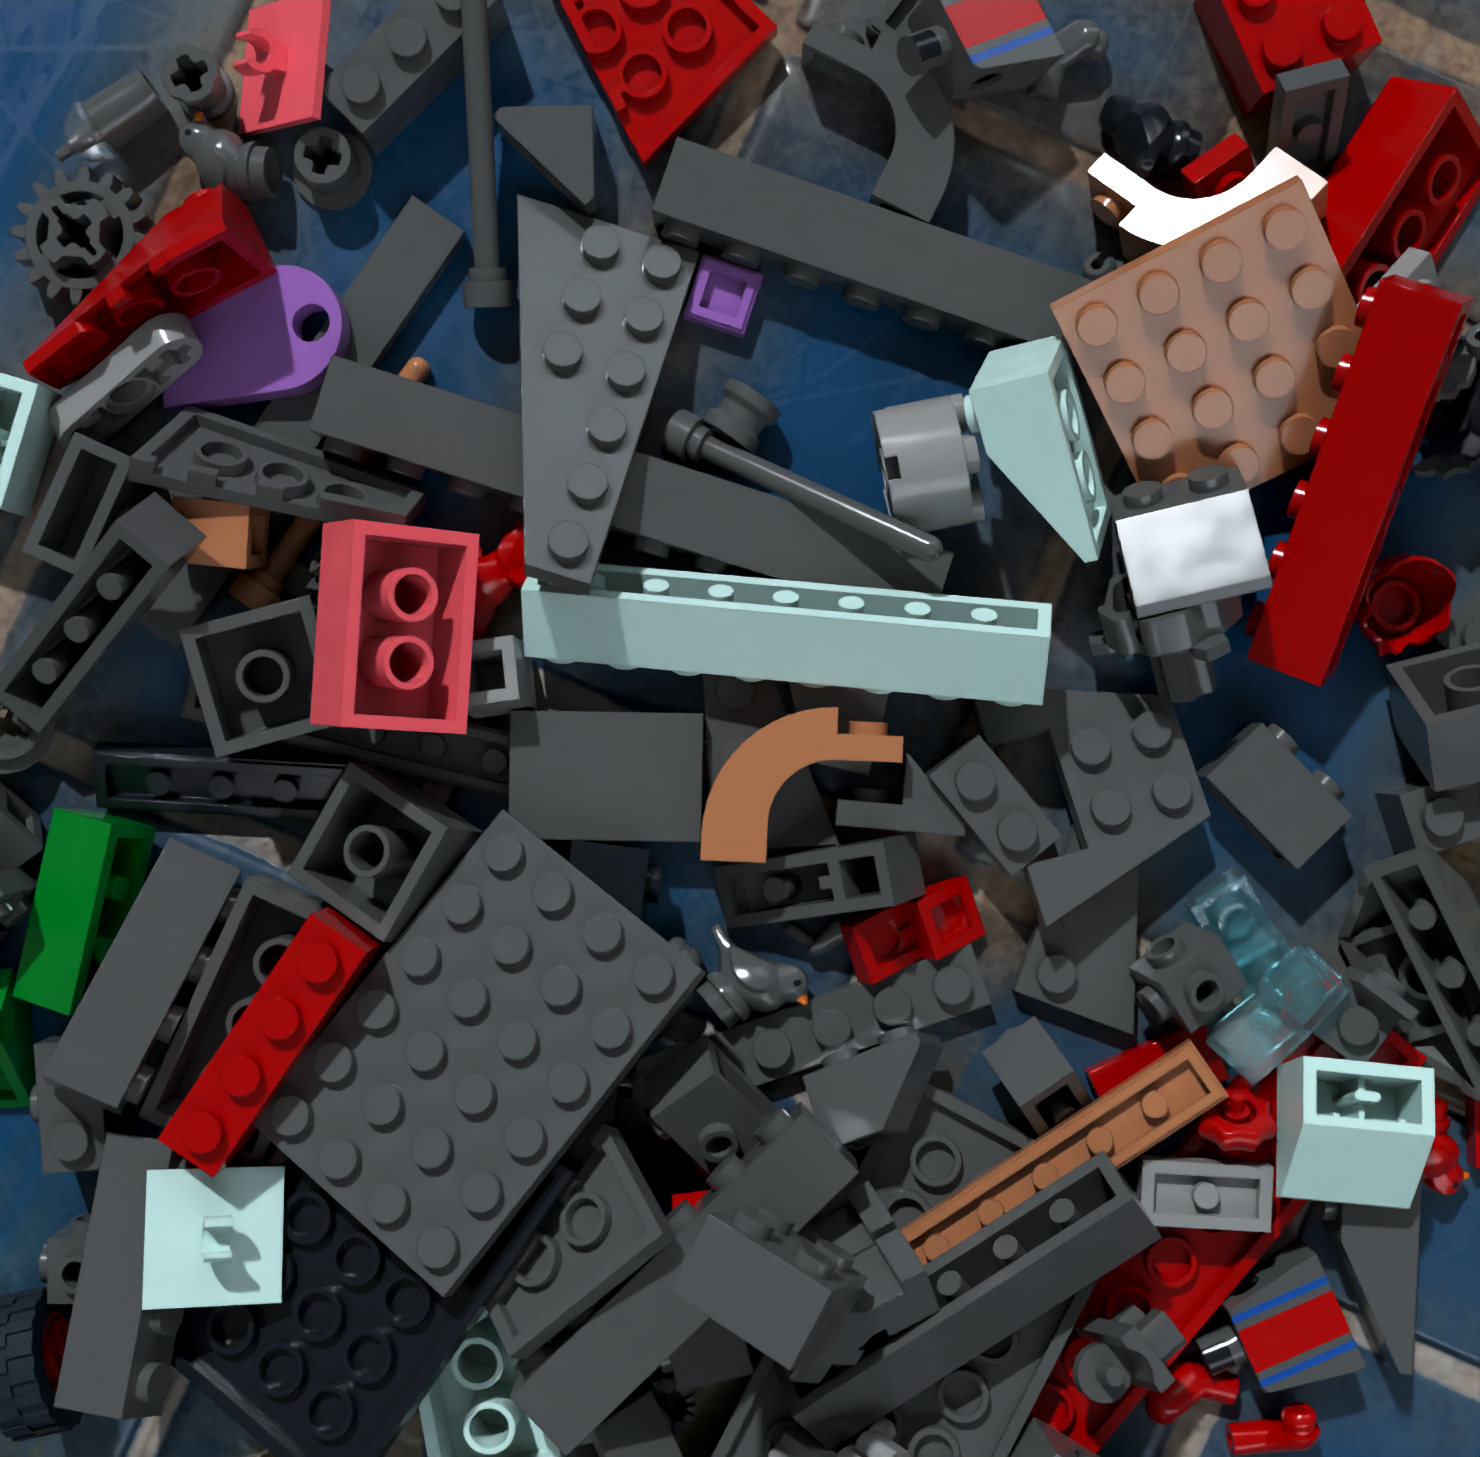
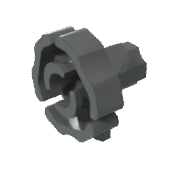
[1089,573,1243,703]

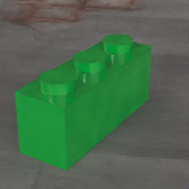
[12,807,157,1016]

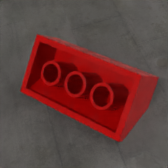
[1320,76,1480,305]

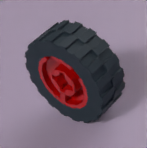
[0,1285,85,1442]

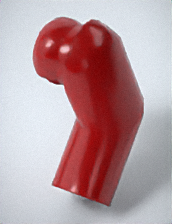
[1145,1361,1239,1425]
[1225,1402,1321,1456]

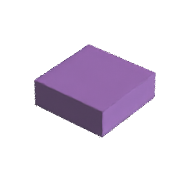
[683,255,763,339]

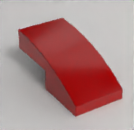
[839,875,986,985]

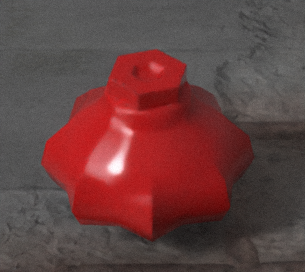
[1198,1088,1278,1160]

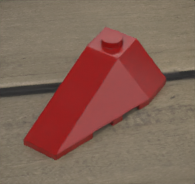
[23,184,278,390]

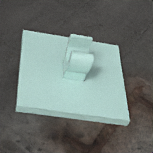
[142,1166,285,1310]

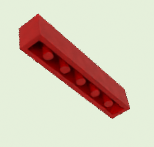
[1245,274,1475,687]

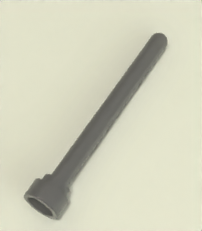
[460,0,515,308]
[660,409,943,562]

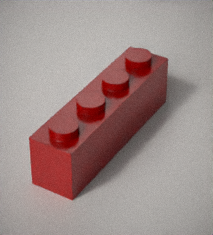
[157,907,382,1178]

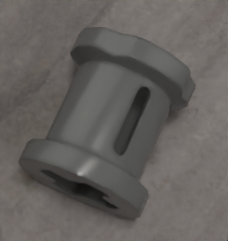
[160,44,235,122]

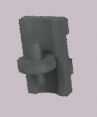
[1072,1303,1187,1404]

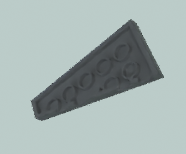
[517,194,700,595]

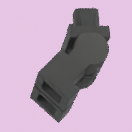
[782,1181,940,1383]

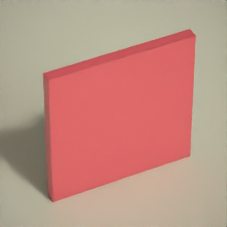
[233,0,331,137]

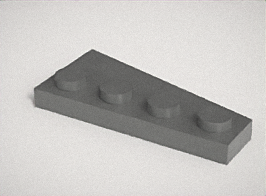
[128,405,429,526]

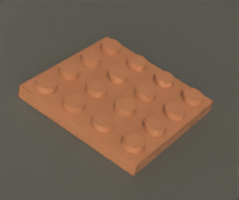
[1049,175,1362,490]

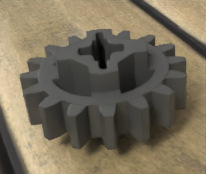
[10,166,155,307]

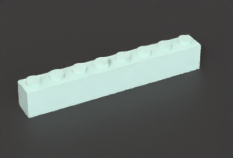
[521,564,1052,707]

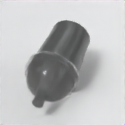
[54,67,170,162]

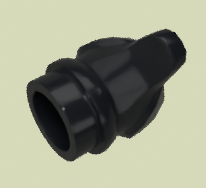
[1098,95,1202,181]

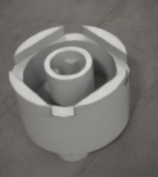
[871,393,985,532]

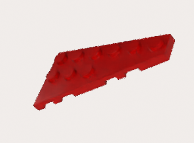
[557,0,777,170]

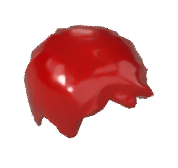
[1356,553,1457,657]

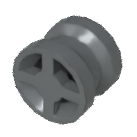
[702,378,781,454]

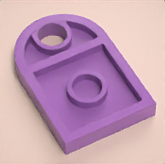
[162,265,351,414]

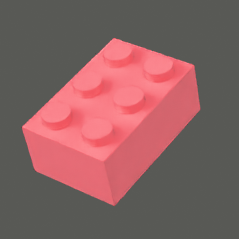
[310,519,480,734]

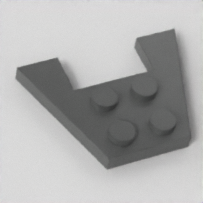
[968,689,1211,931]

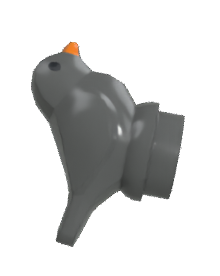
[179,111,283,204]
[697,923,809,1029]

